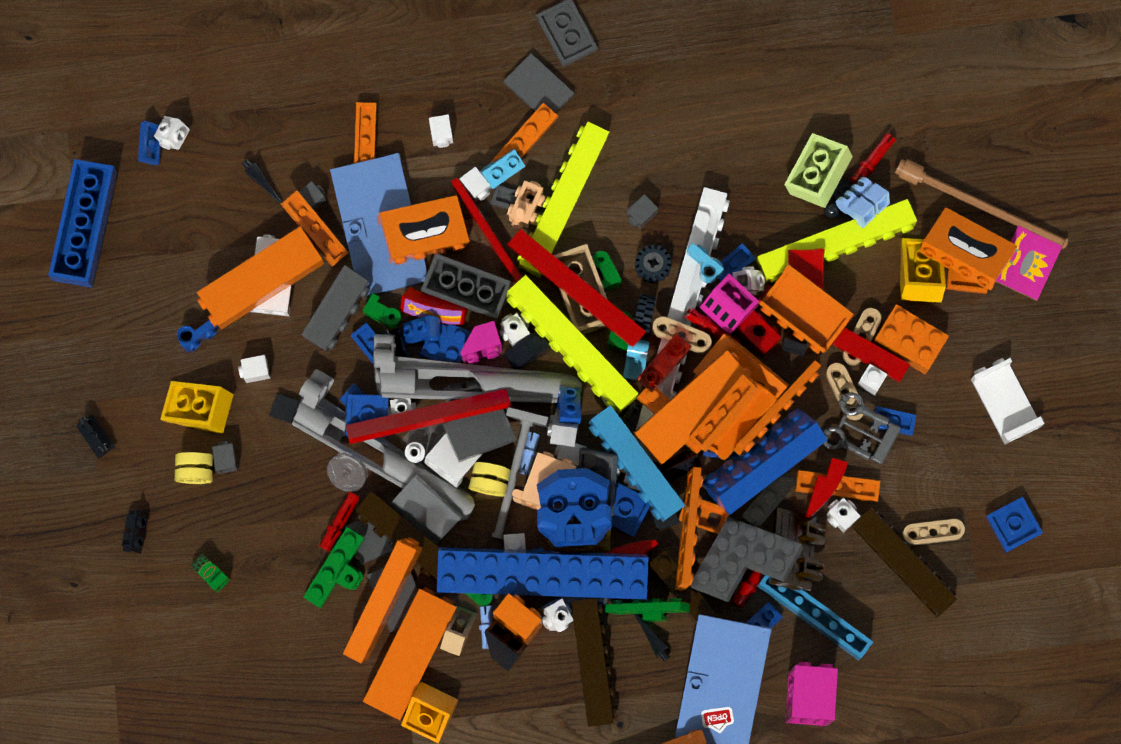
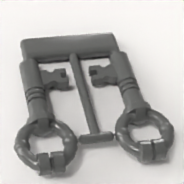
[823,392,901,464]

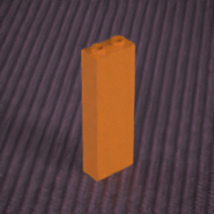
[197,226,324,330]
[633,350,754,464]
[343,537,423,663]
[363,587,457,720]

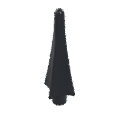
[242,159,282,204]
[634,614,670,662]

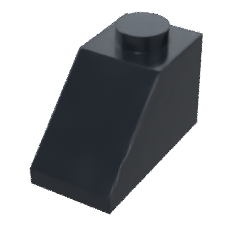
[505,332,550,370]
[484,620,528,671]

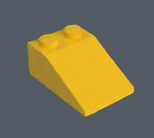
[900,238,946,302]
[160,381,234,433]

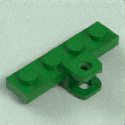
[303,527,365,608]
[605,598,690,622]

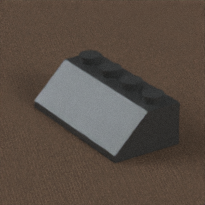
[421,254,512,320]
[301,265,371,352]

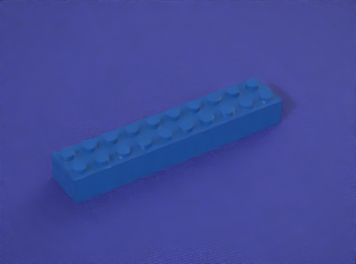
[437,547,648,599]

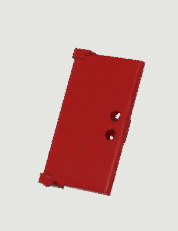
[788,248,825,291]

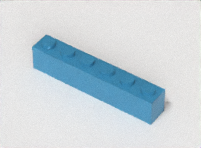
[589,405,685,522]
[758,575,873,661]

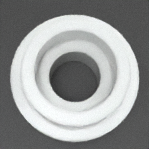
[405,442,426,463]

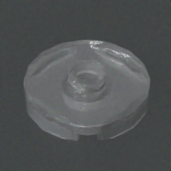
[327,452,368,492]

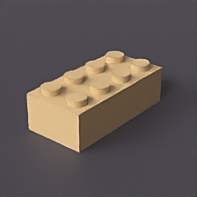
[553,244,607,335]

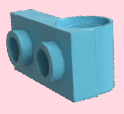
[480,149,525,189]
[687,243,724,283]
[623,340,649,382]

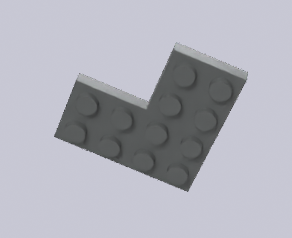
[691,517,803,602]

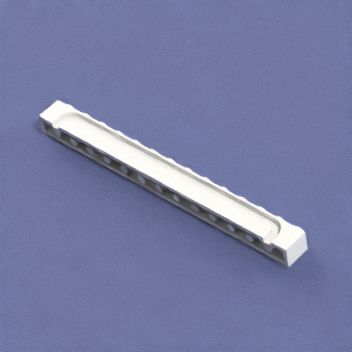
[634,187,730,462]

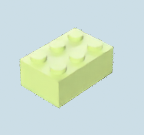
[784,133,853,208]

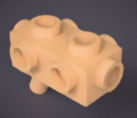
[507,181,546,229]

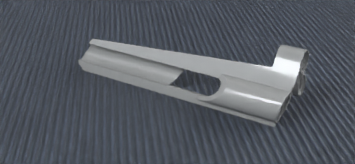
[373,334,582,403]
[292,369,475,521]

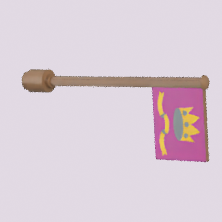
[895,159,1068,301]

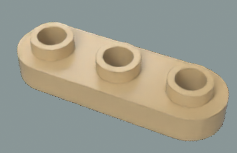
[843,308,881,365]
[653,317,712,353]
[826,363,863,421]
[902,519,965,546]

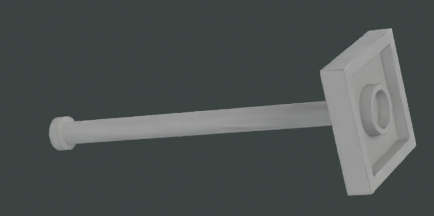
[491,407,550,539]

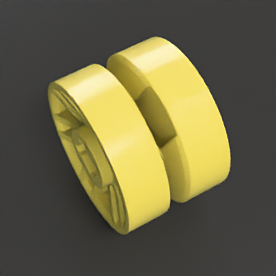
[175,452,213,484]
[469,462,511,497]

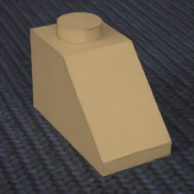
[440,606,477,656]

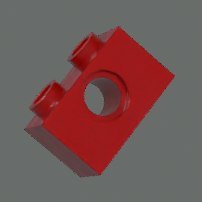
[734,311,781,358]

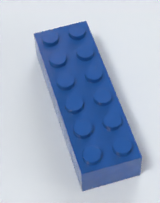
[48,159,118,288]
[703,408,827,515]

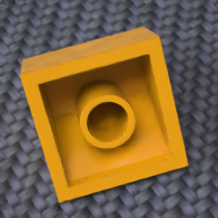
[401,682,458,743]

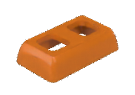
[679,499,729,534]

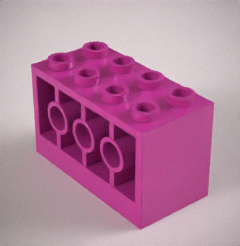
[785,662,838,726]

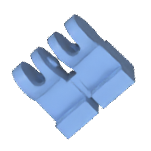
[836,177,890,228]

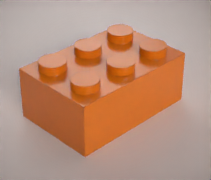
[873,304,949,375]
[493,593,542,645]

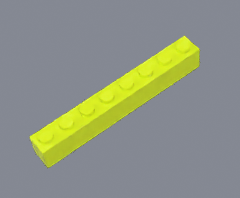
[517,122,609,278]
[756,199,917,283]
[507,275,639,414]

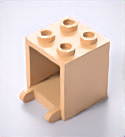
[512,451,577,510]

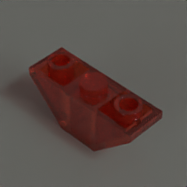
[636,333,692,393]

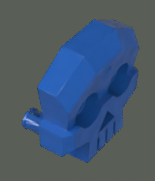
[537,468,612,547]

